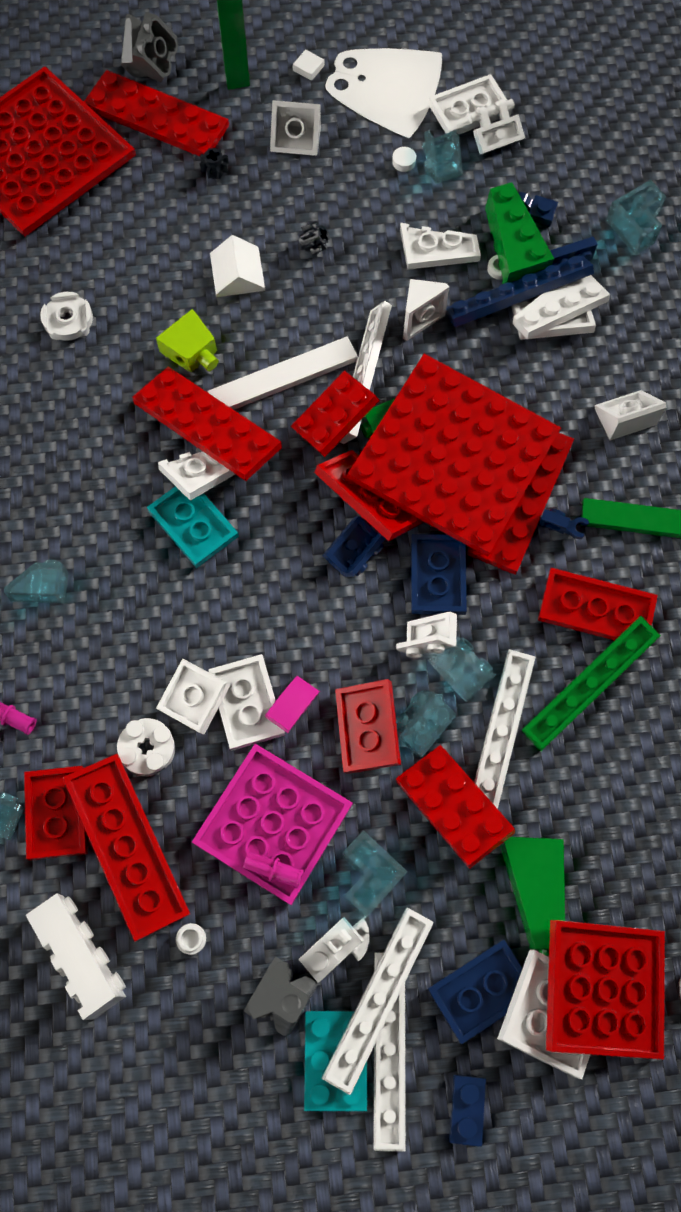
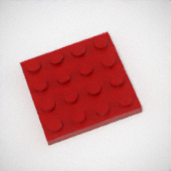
[546,920,665,1059]

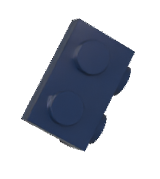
[322,516,386,577]

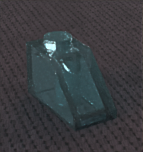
[4,560,68,603]

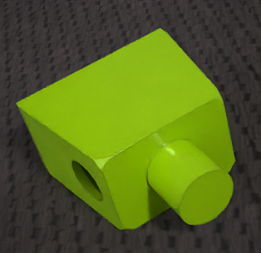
[156,309,219,372]

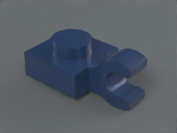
[518,192,558,227]
[538,509,589,540]

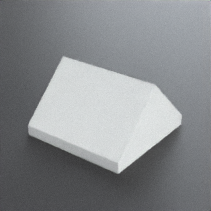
[270,100,321,156]
[210,235,265,297]
[403,279,449,341]
[595,390,667,440]

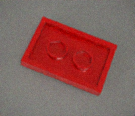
[291,370,380,457]
[335,679,401,774]
[24,766,88,861]

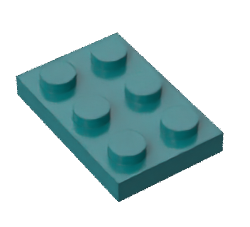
[147,486,239,568]
[304,1011,367,1111]

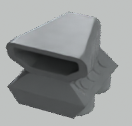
[121,12,178,83]
[244,957,317,1036]

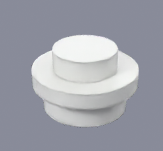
[176,923,206,955]

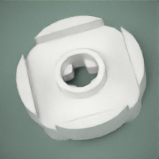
[40,292,93,341]
[117,718,175,776]

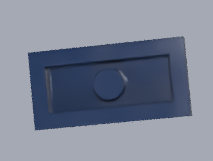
[550,236,598,265]
[449,1075,486,1147]

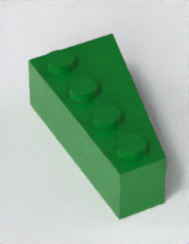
[485,182,554,284]

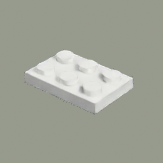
[428,74,512,138]
[208,654,285,751]

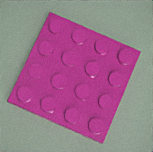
[192,744,353,906]

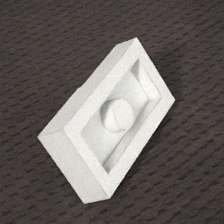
[298,917,364,983]

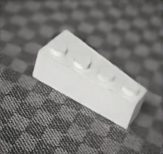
[26,893,126,1020]

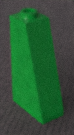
[500,837,565,957]

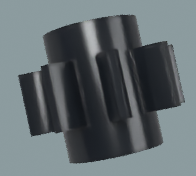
[200,148,229,179]
[299,221,330,255]

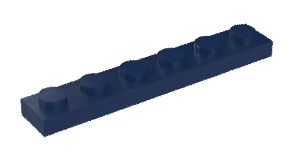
[446,255,594,327]

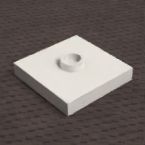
[156,659,231,734]

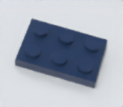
[411,534,467,615]
[427,940,523,1044]

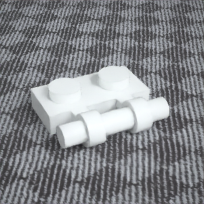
[468,99,525,155]

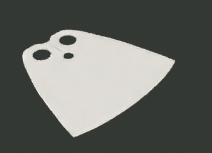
[325,48,442,138]

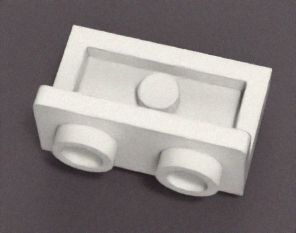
[396,612,457,658]

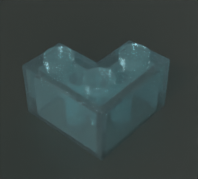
[606,180,666,255]
[343,830,407,919]

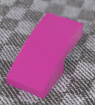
[265,676,320,733]

